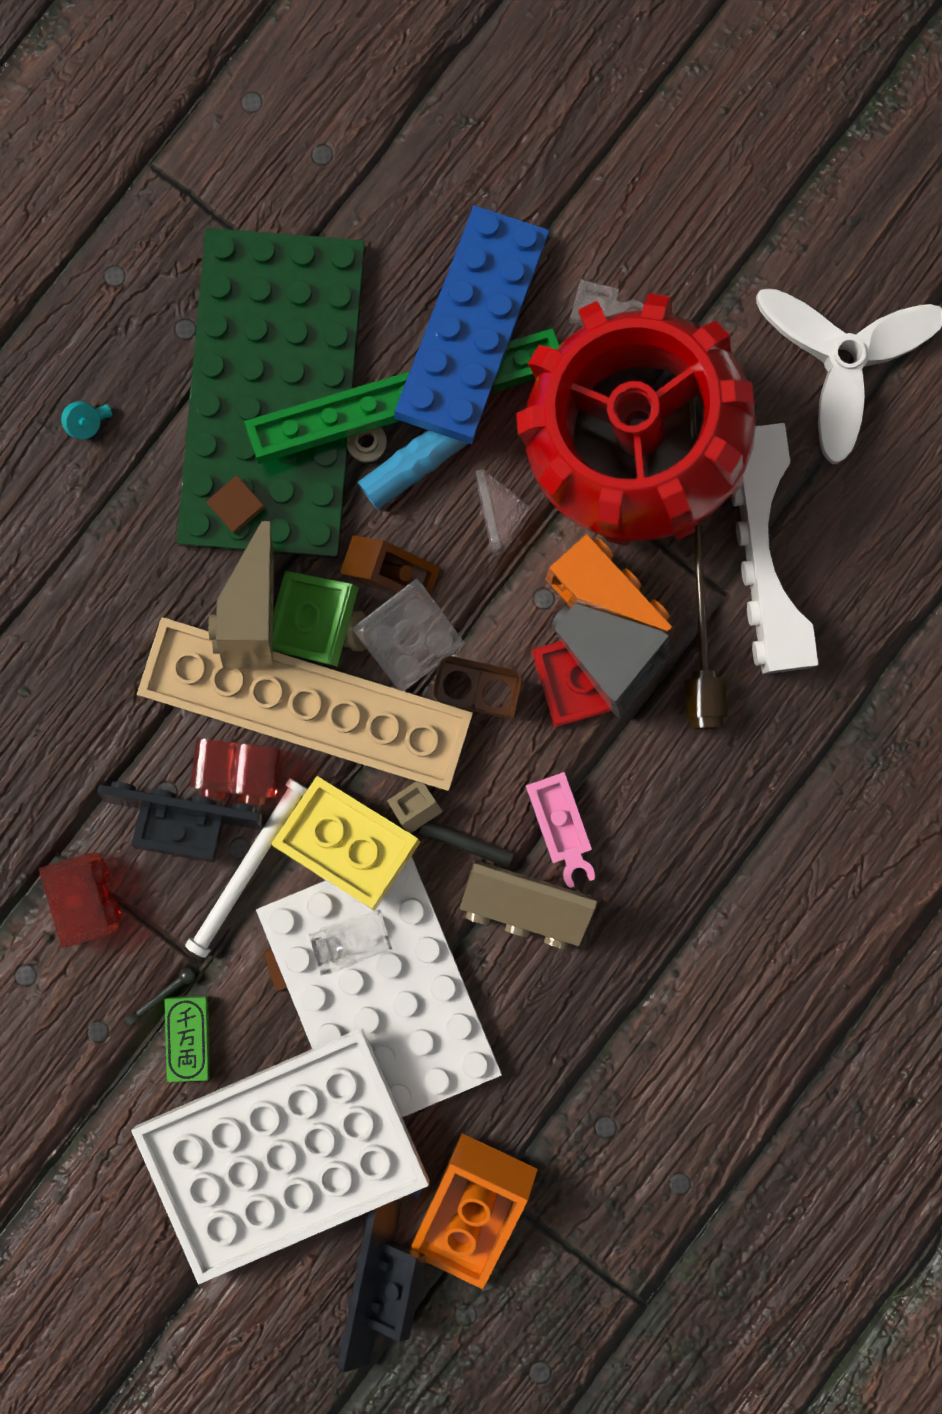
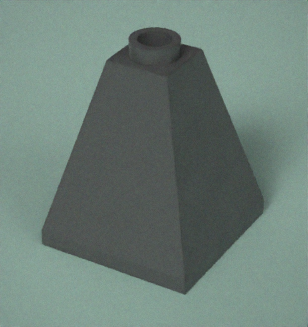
[552,603,671,718]

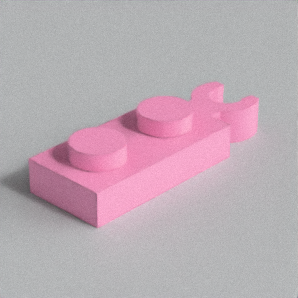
[526,772,595,888]

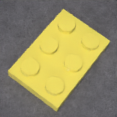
[271,776,420,912]

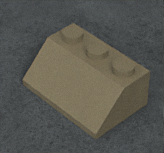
[460,860,597,950]

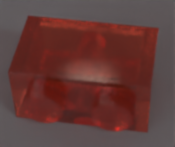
[39,852,121,948]

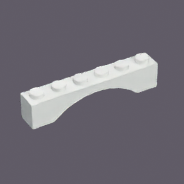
[732,423,819,674]

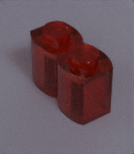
[190,738,282,805]

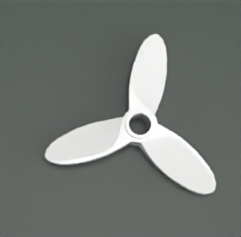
[756,289,942,464]

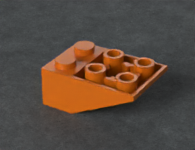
[545,534,672,633]

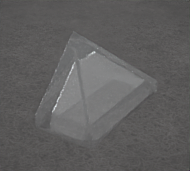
[475,469,531,556]

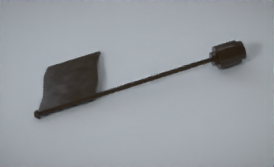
[574,382,727,730]

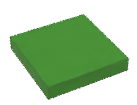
[273,571,359,666]

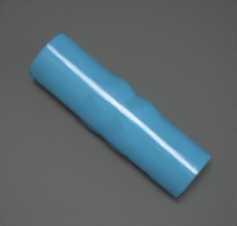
[358,430,475,510]

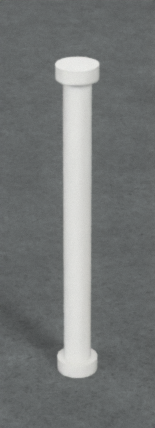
[185,778,308,958]

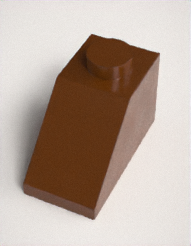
[340,535,440,605]

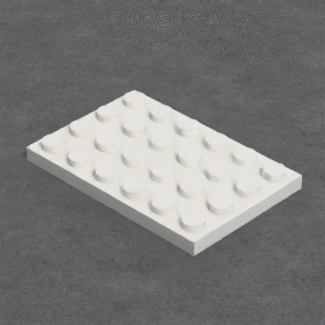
[256,856,502,1117]
[131,1027,430,1284]

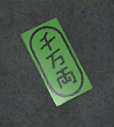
[165,995,210,1082]

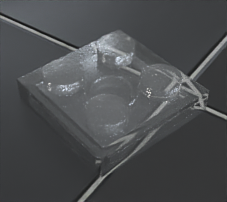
[351,578,465,691]

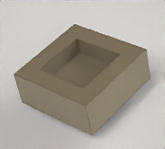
[387,781,443,833]

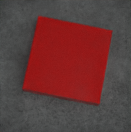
[531,641,611,728]

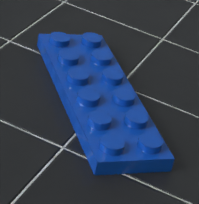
[394,205,549,444]

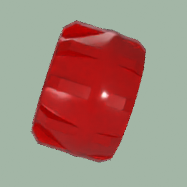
[516,293,756,546]

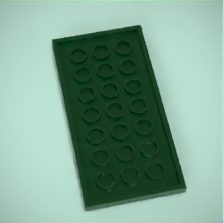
[176,228,365,559]

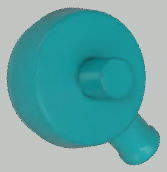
[61,401,112,439]

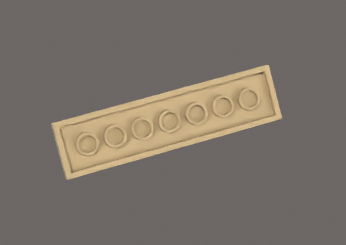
[137,617,473,791]

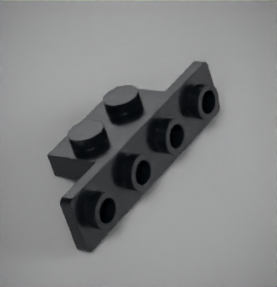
[97,781,264,863]
[337,1200,426,1372]

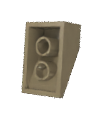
[209,521,274,668]

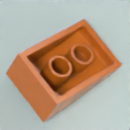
[410,1133,537,1289]

